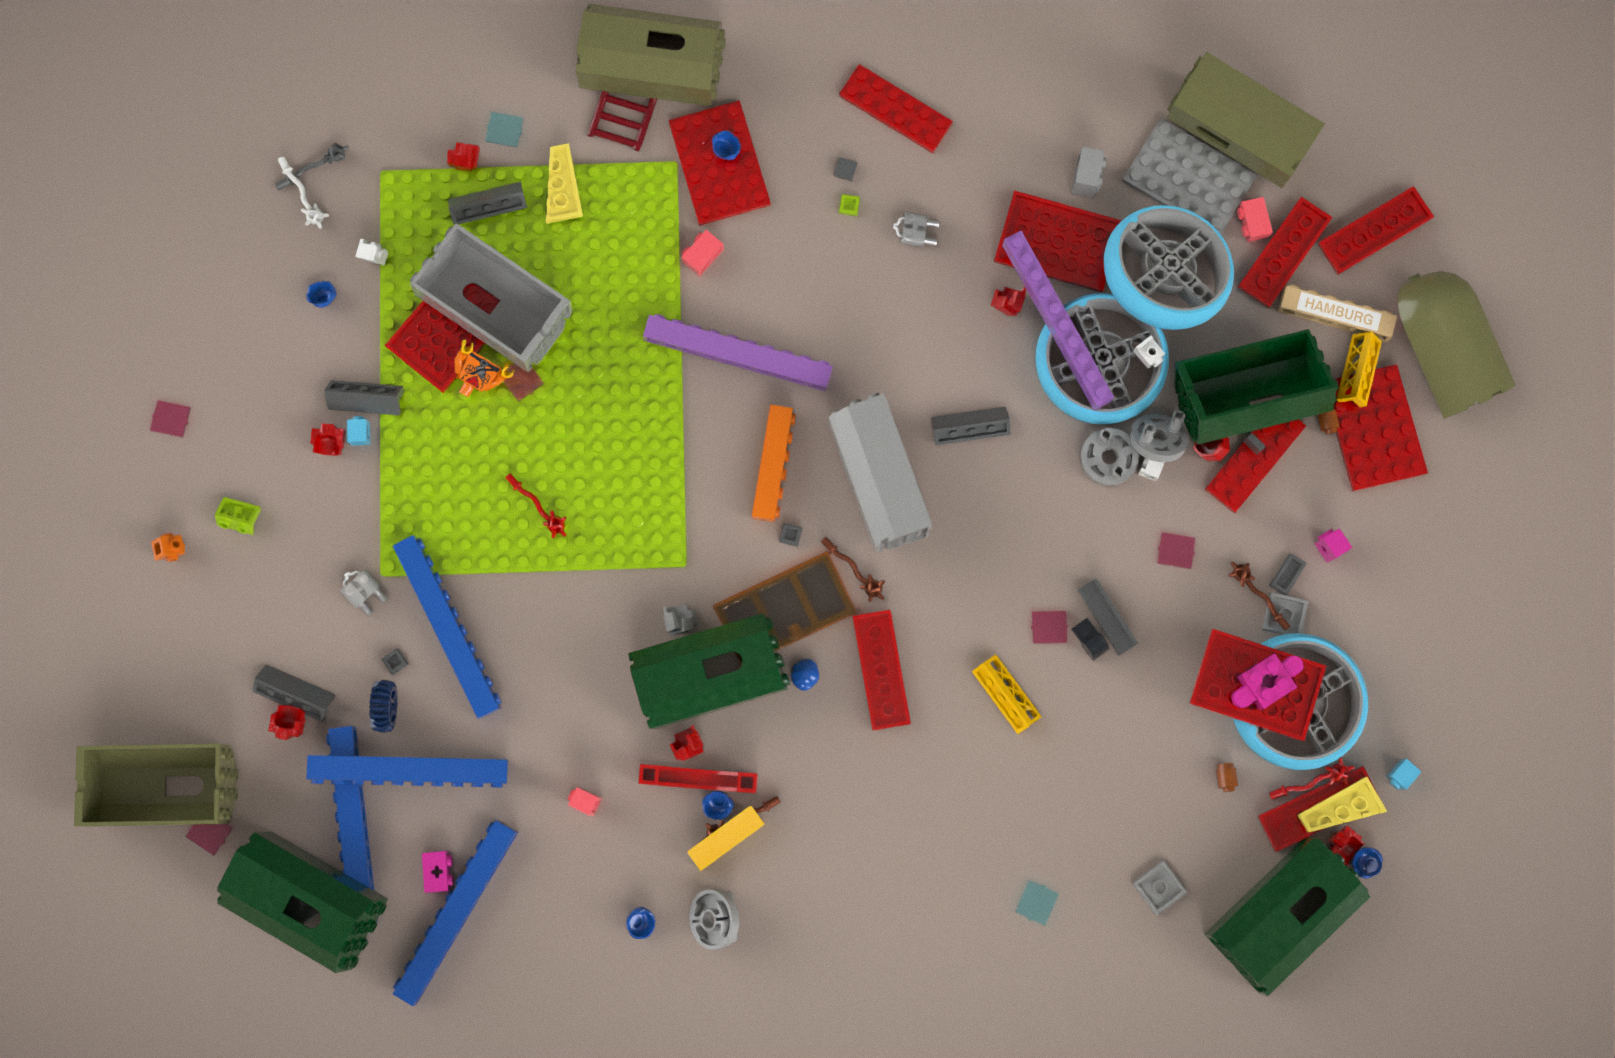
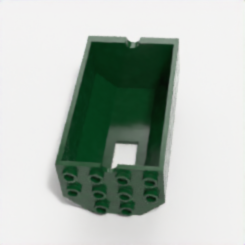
[1174,329,1338,444]
[628,613,790,729]
[217,831,388,973]
[1204,837,1370,997]

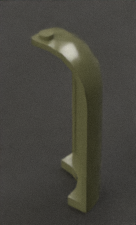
[1398,271,1516,418]

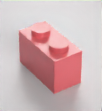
[1237,197,1273,242]
[681,230,724,277]
[567,787,602,816]

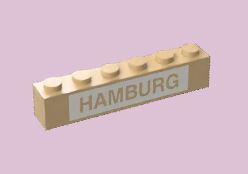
[1277,285,1397,342]

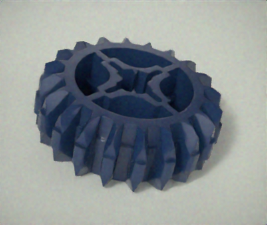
[369,680,398,733]

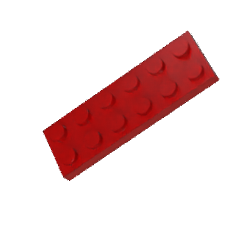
[839,64,953,154]
[1318,186,1434,275]
[1237,196,1333,309]
[1205,419,1306,513]
[852,609,911,731]
[1257,766,1378,852]

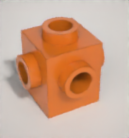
[151,533,185,562]

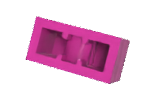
[1314,528,1353,563]
[422,851,454,893]

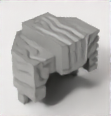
[663,604,698,635]

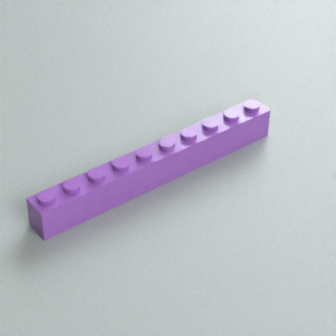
[1002,231,1114,411]
[643,314,833,392]

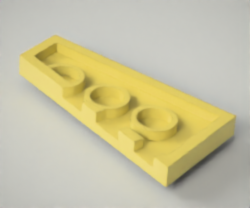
[546,143,583,224]
[1298,777,1387,832]

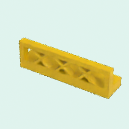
[1337,331,1382,407]
[972,654,1042,734]

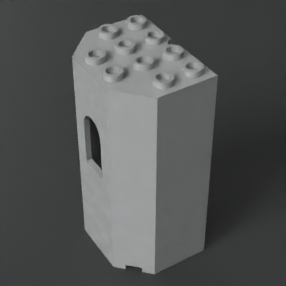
[410,223,572,372]
[828,393,932,553]

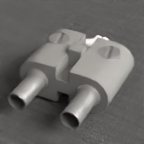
[893,212,939,247]
[340,569,388,616]

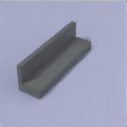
[448,182,527,225]
[324,380,404,415]
[931,407,1011,445]
[1077,578,1138,656]
[252,665,335,722]

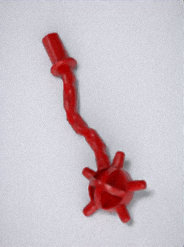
[505,473,567,539]
[1269,757,1354,800]

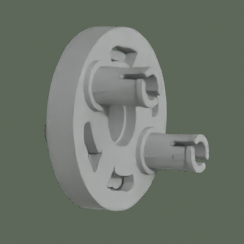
[1129,410,1188,462]
[1080,428,1139,486]
[689,889,739,950]

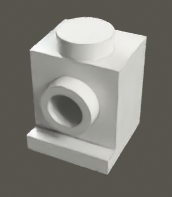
[355,239,388,265]
[1133,336,1165,369]
[1138,458,1165,481]

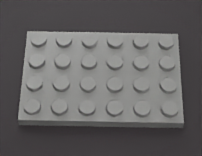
[1122,118,1257,234]

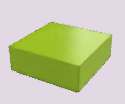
[839,194,860,216]

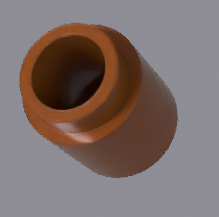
[1317,409,1340,435]
[1216,763,1238,792]

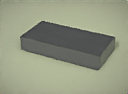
[1269,553,1307,595]

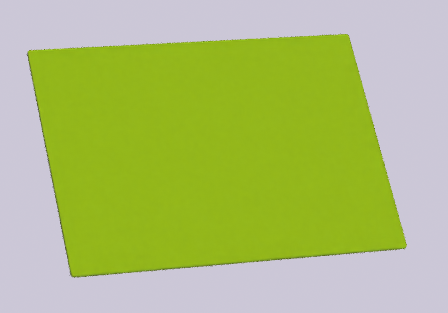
[380,161,687,577]

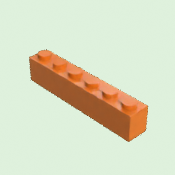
[752,404,796,523]

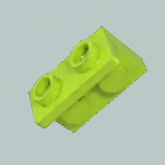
[215,497,261,535]

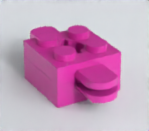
[1232,654,1303,710]

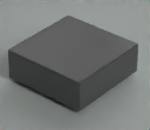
[834,157,857,181]
[1243,433,1265,455]
[779,523,803,547]
[381,648,409,675]

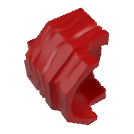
[447,142,480,172]
[991,286,1027,316]
[310,423,346,456]
[1193,437,1230,462]
[268,705,306,741]
[669,725,704,762]
[1327,826,1365,866]

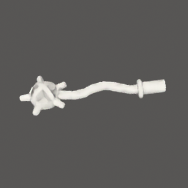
[278,157,329,229]

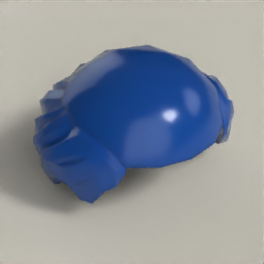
[712,130,741,160]
[306,281,337,308]
[790,659,819,691]
[702,791,734,820]
[1351,847,1383,879]
[626,907,656,939]

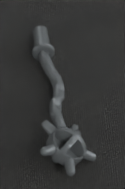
[275,143,349,191]

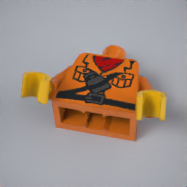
[455,340,515,398]

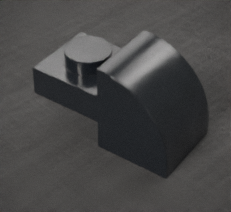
[1071,618,1109,661]

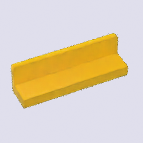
[688,806,764,871]

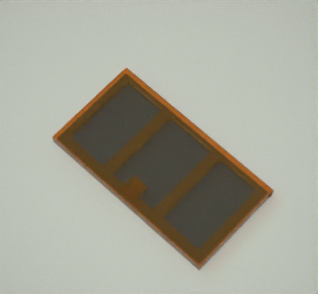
[713,551,857,666]

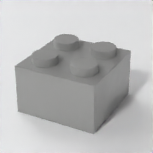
[1071,146,1107,198]

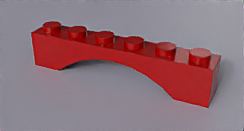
[638,764,758,794]

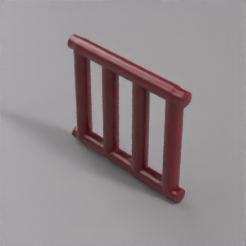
[587,91,657,152]

